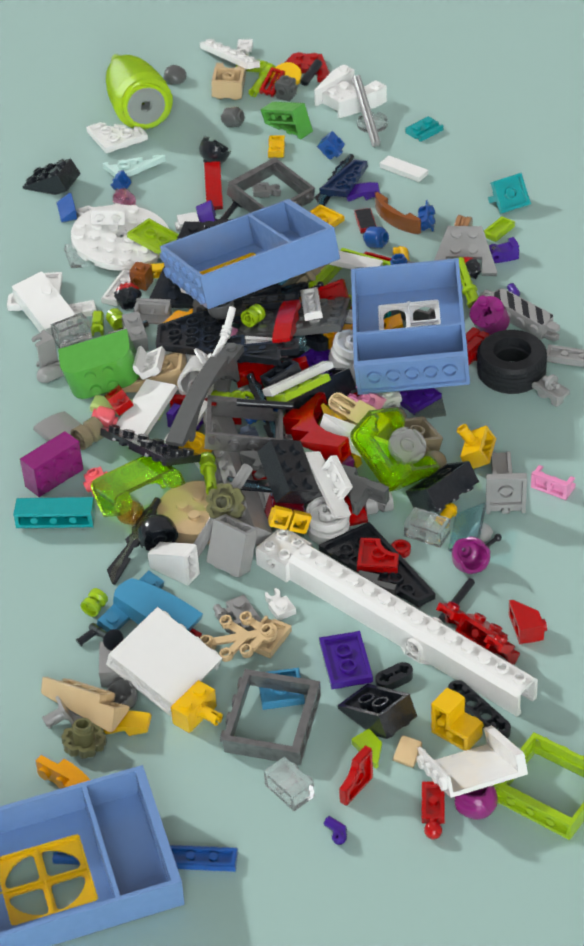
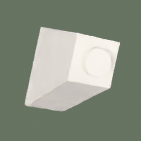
[148,542,200,586]

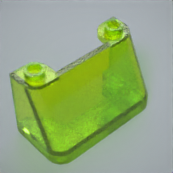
[350,408,440,492]
[91,456,185,517]

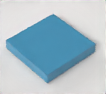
[259,667,305,710]

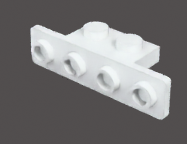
[305,451,353,519]

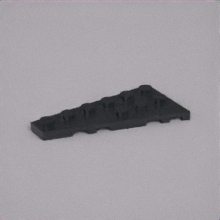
[149,221,202,309]
[100,425,201,466]
[319,522,435,607]

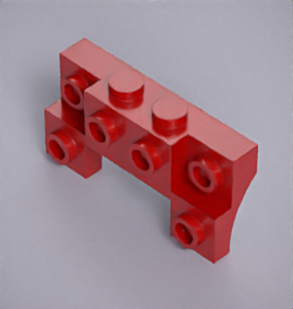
[436,601,521,664]

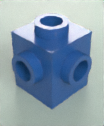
[317,131,345,160]

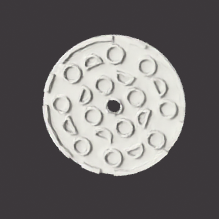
[71,203,169,271]

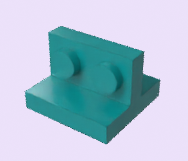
[488,173,531,214]

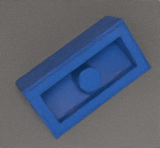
[56,193,77,222]

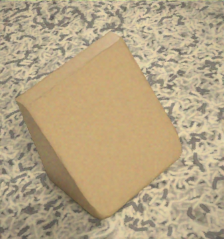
[393,735,422,768]

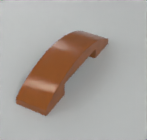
[375,192,421,234]

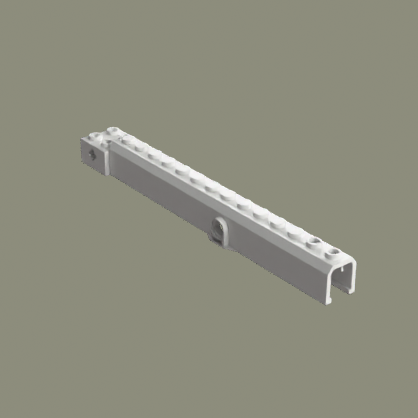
[255,529,538,717]

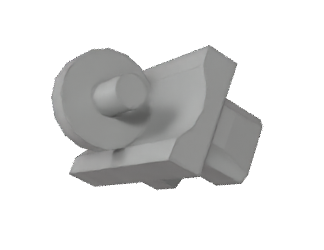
[532,374,570,407]

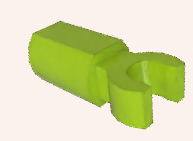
[90,311,104,336]

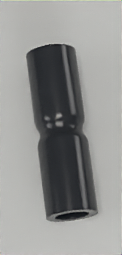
[300,59,323,86]

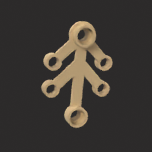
[200,611,278,662]

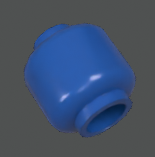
[363,227,389,248]

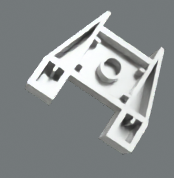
[314,64,387,119]

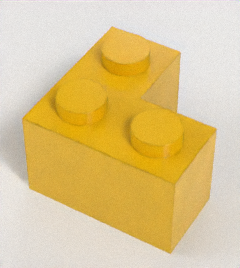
[431,688,483,751]

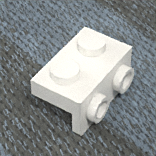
[133,346,166,380]

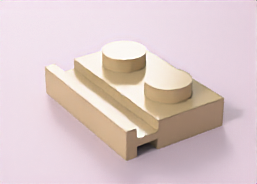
[245,615,292,659]

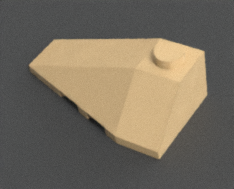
[122,352,187,393]

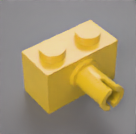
[456,424,496,469]
[171,680,223,733]

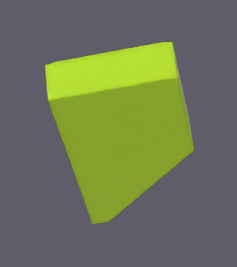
[351,729,382,769]

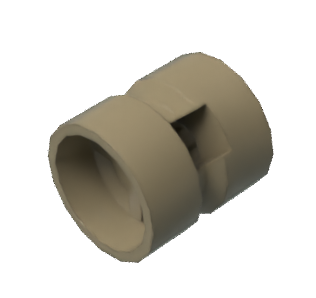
[70,417,104,450]

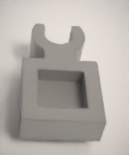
[252,182,281,198]

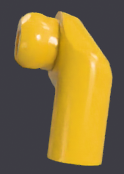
[392,246,410,261]

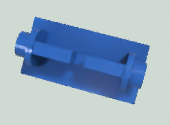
[418,200,436,232]

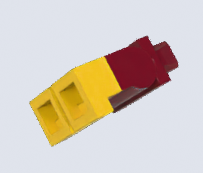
[264,493,312,535]

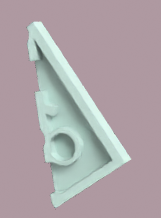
[103,154,166,177]

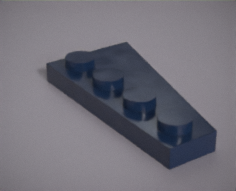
[319,159,368,198]

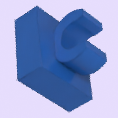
[110,170,132,193]

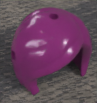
[452,536,491,574]
[454,785,498,820]

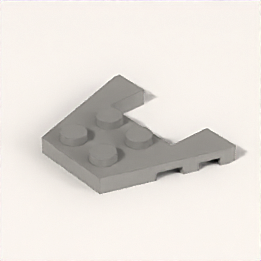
[434,226,497,276]

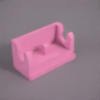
[347,386,387,411]
[531,465,576,500]

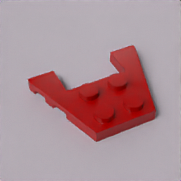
[284,52,329,83]

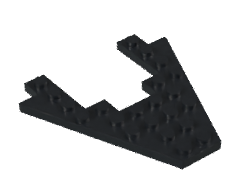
[156,284,300,366]

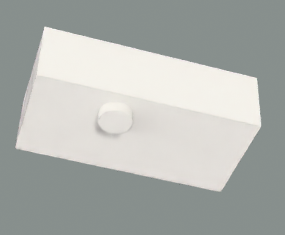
[12,271,78,340]

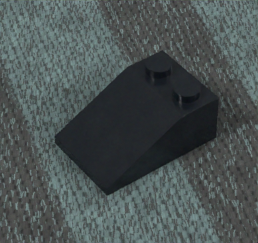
[337,684,417,739]

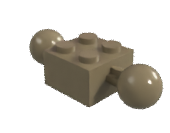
[384,406,447,474]

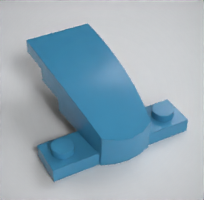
[97,570,203,631]

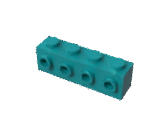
[13,497,96,528]

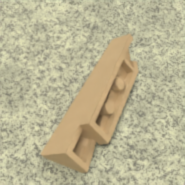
[41,677,130,732]

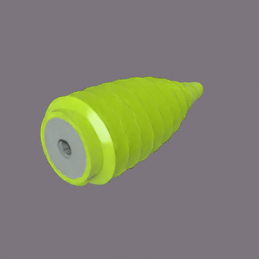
[106,54,173,130]

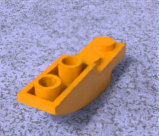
[35,755,90,789]

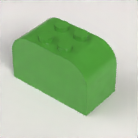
[58,329,139,399]

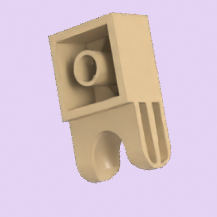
[212,63,246,100]
[328,393,392,441]

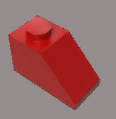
[508,600,547,644]

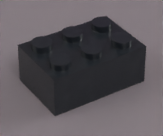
[257,439,319,504]
[405,461,479,513]

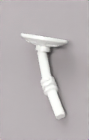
[194,306,236,366]

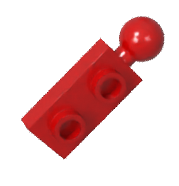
[422,781,445,840]

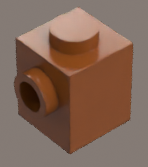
[129,262,153,291]

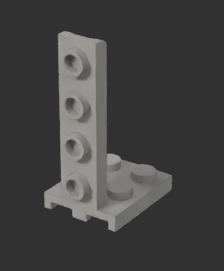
[486,451,527,514]

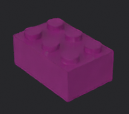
[20,431,84,497]

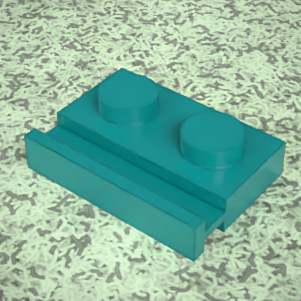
[405,116,444,142]

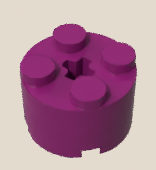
[469,295,510,335]

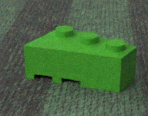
[260,101,313,139]

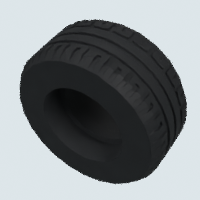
[477,330,547,394]

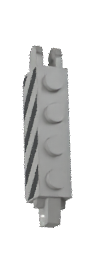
[480,289,560,342]

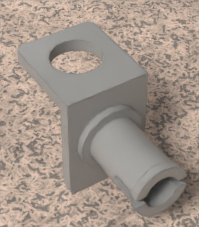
[42,696,83,729]

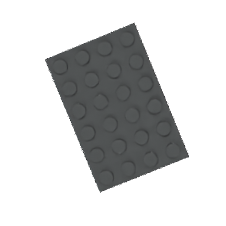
[236,297,351,338]

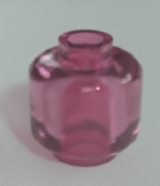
[112,188,136,205]

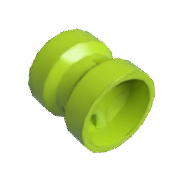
[241,304,265,327]
[106,308,123,331]
[80,588,108,617]

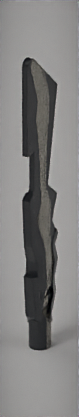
[107,497,161,585]

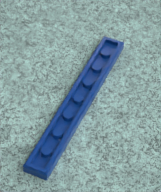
[52,845,238,872]

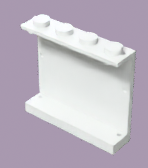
[106,607,222,717]
[417,725,528,798]

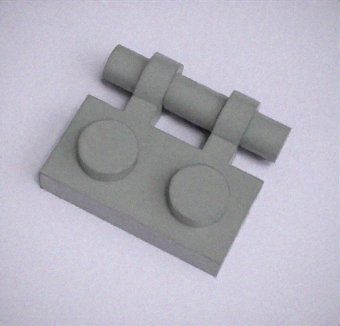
[213,595,262,634]

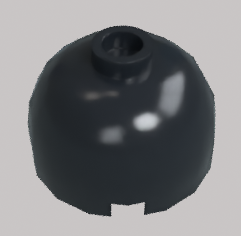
[199,136,231,164]
[138,514,178,551]

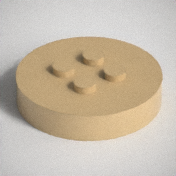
[157,481,219,544]

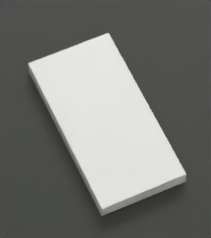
[116,379,178,435]

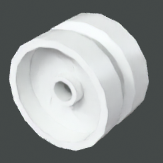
[329,330,354,369]
[306,496,350,544]

